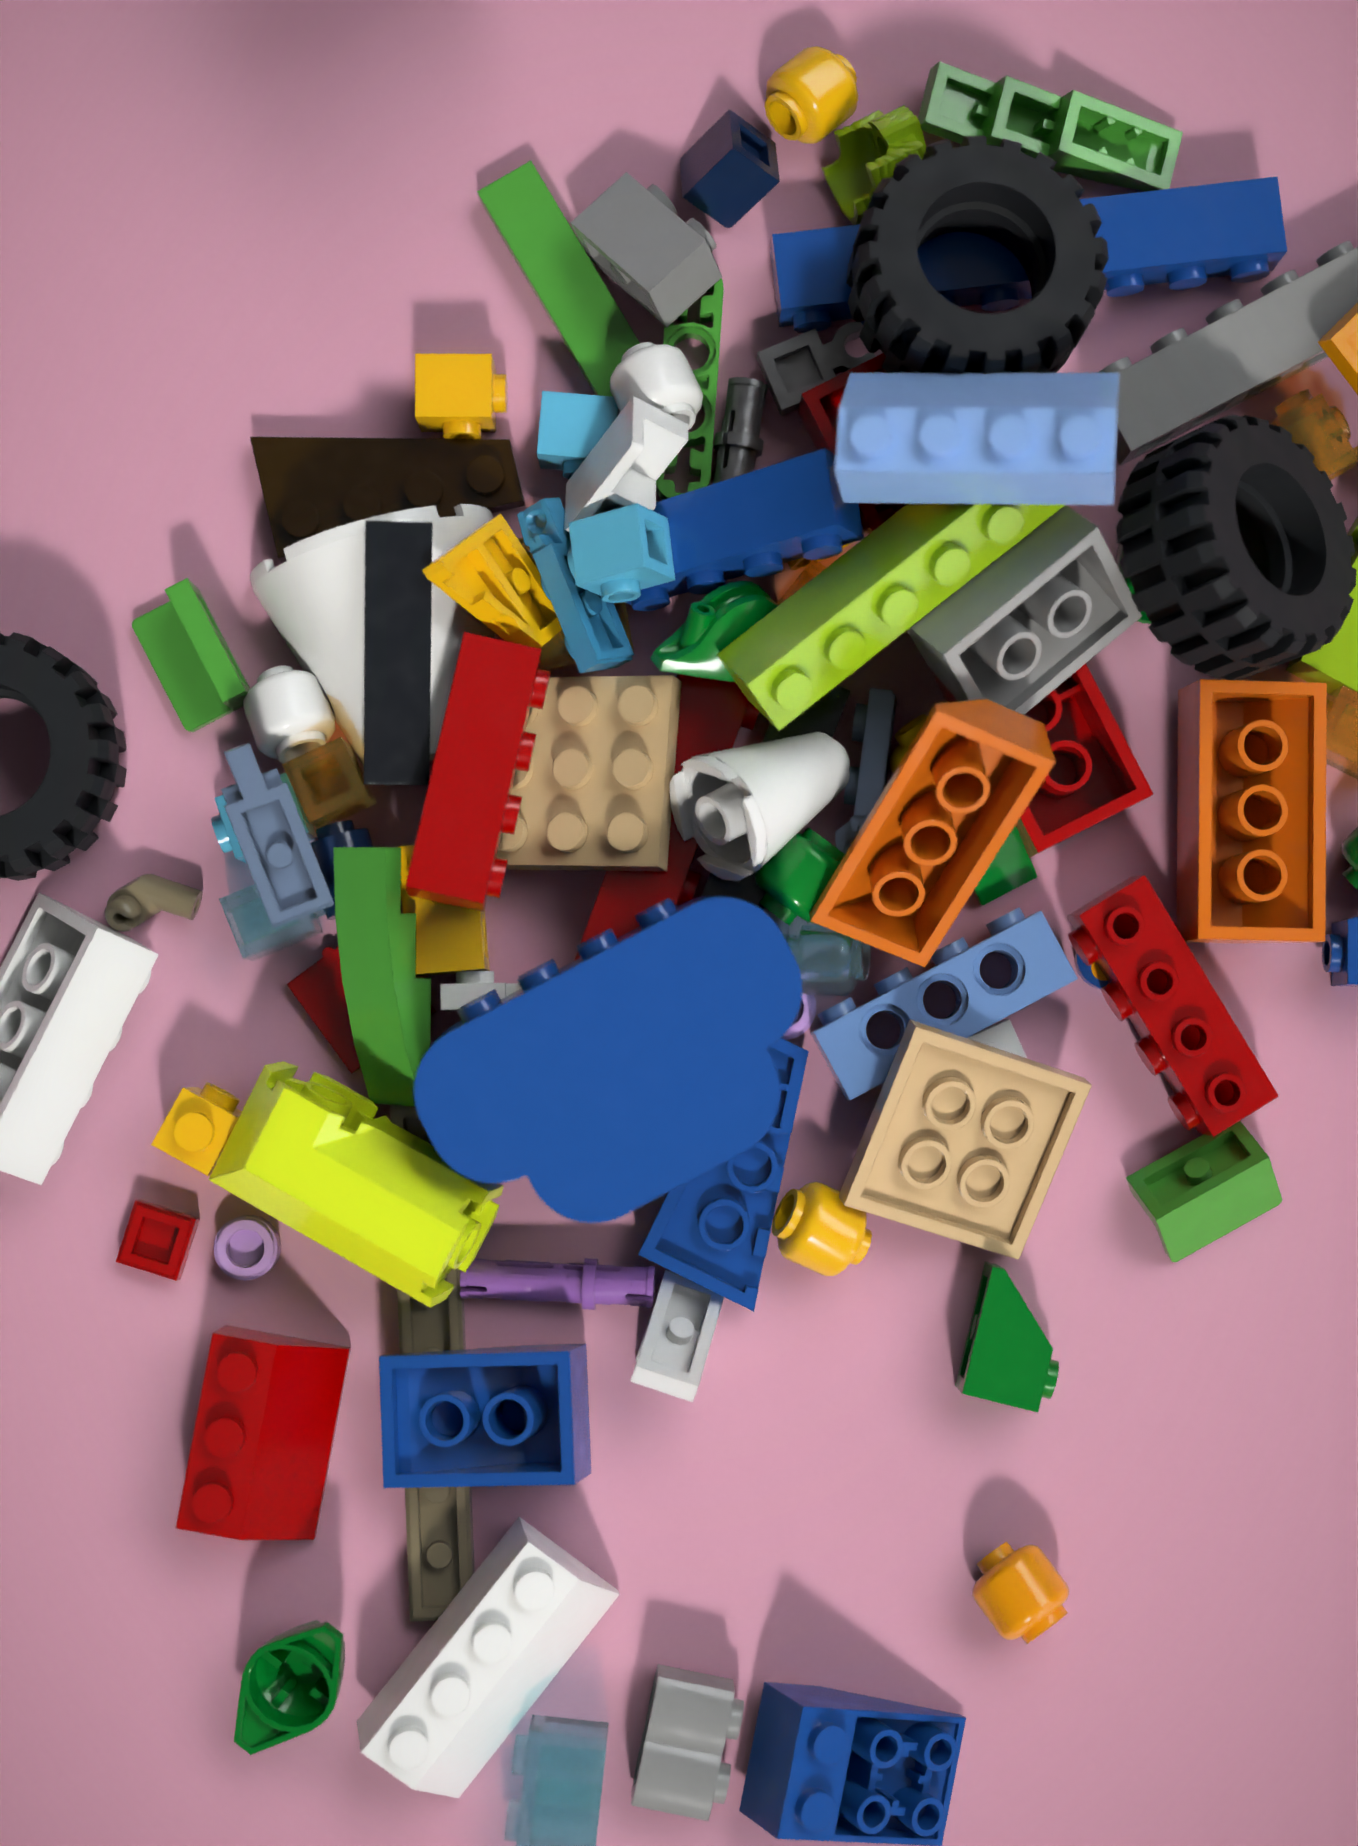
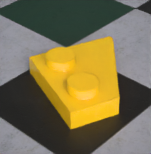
[422,513,562,649]

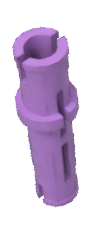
[460,1258,655,1310]

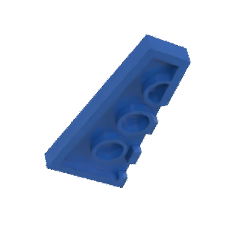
[638,1038,809,1312]

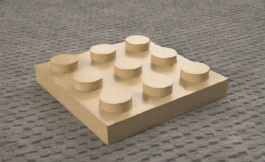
[497,675,682,872]
[839,1020,1092,1260]

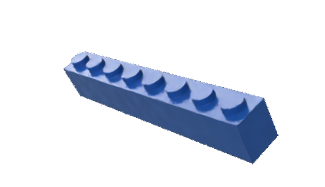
[770,176,1287,333]

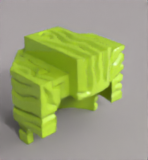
[822,105,927,225]

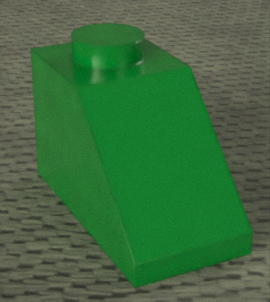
[955,1262,1059,1413]

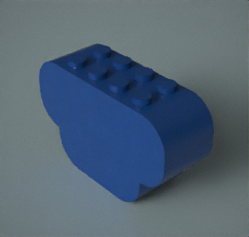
[414,895,802,1223]

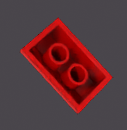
[176,1325,351,1540]

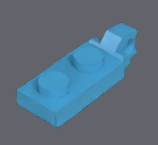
[517,497,634,673]

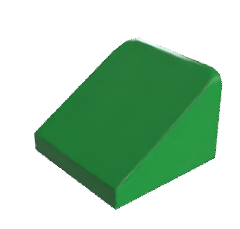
[973,825,1038,906]

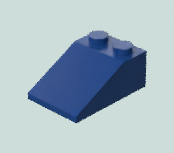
[379,1344,591,1488]

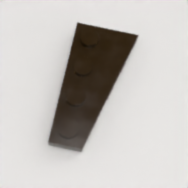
[250,437,525,563]

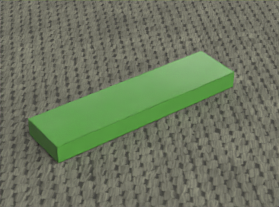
[477,161,640,397]

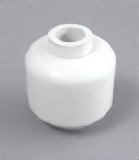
[610,342,703,430]
[243,665,336,765]

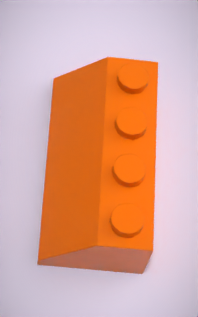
[1176,679,1327,944]
[809,699,1055,967]

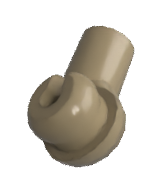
[105,874,203,932]

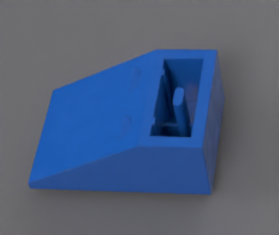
[739,1682,966,1846]

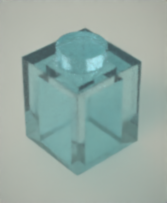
[219,884,326,961]

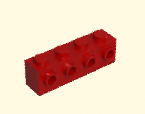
[405,632,551,912]
[1067,875,1279,1137]

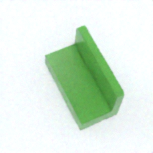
[132,578,250,732]
[1126,1121,1282,1262]

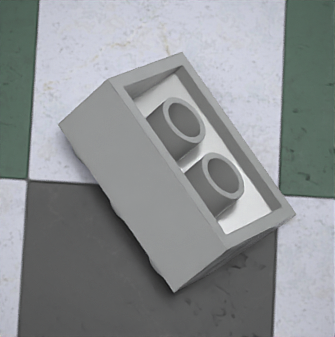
[907,505,1142,715]

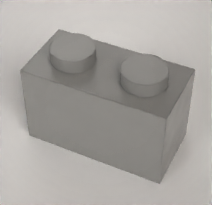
[571,172,722,328]

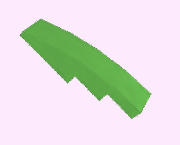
[918,61,1183,191]
[333,847,431,1106]

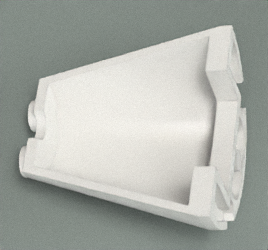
[250,504,494,786]

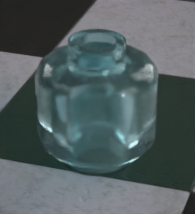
[783,916,871,996]

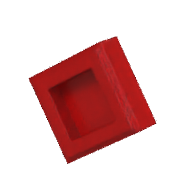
[116,1199,200,1281]

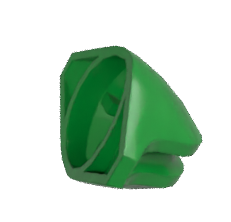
[650,581,778,682]
[234,1620,345,1755]

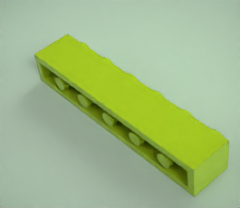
[717,503,1065,731]

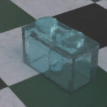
[504,1714,609,1846]

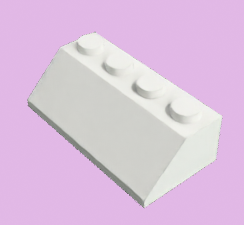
[0,893,159,1185]
[357,1517,620,1798]

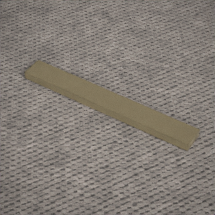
[390,1105,475,1622]

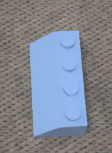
[835,373,1119,505]

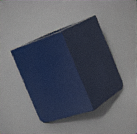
[680,109,780,228]

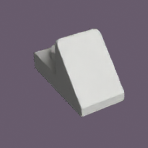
[630,1270,724,1402]

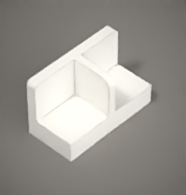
[564,396,688,532]

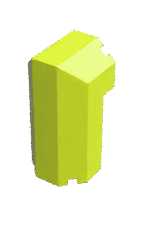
[208,1061,504,1308]

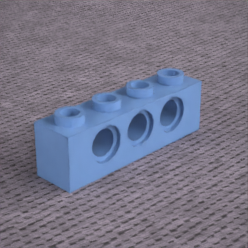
[810,907,1078,1100]

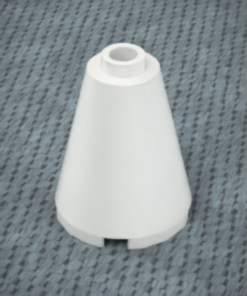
[670,732,850,881]

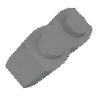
[631,1664,744,1821]

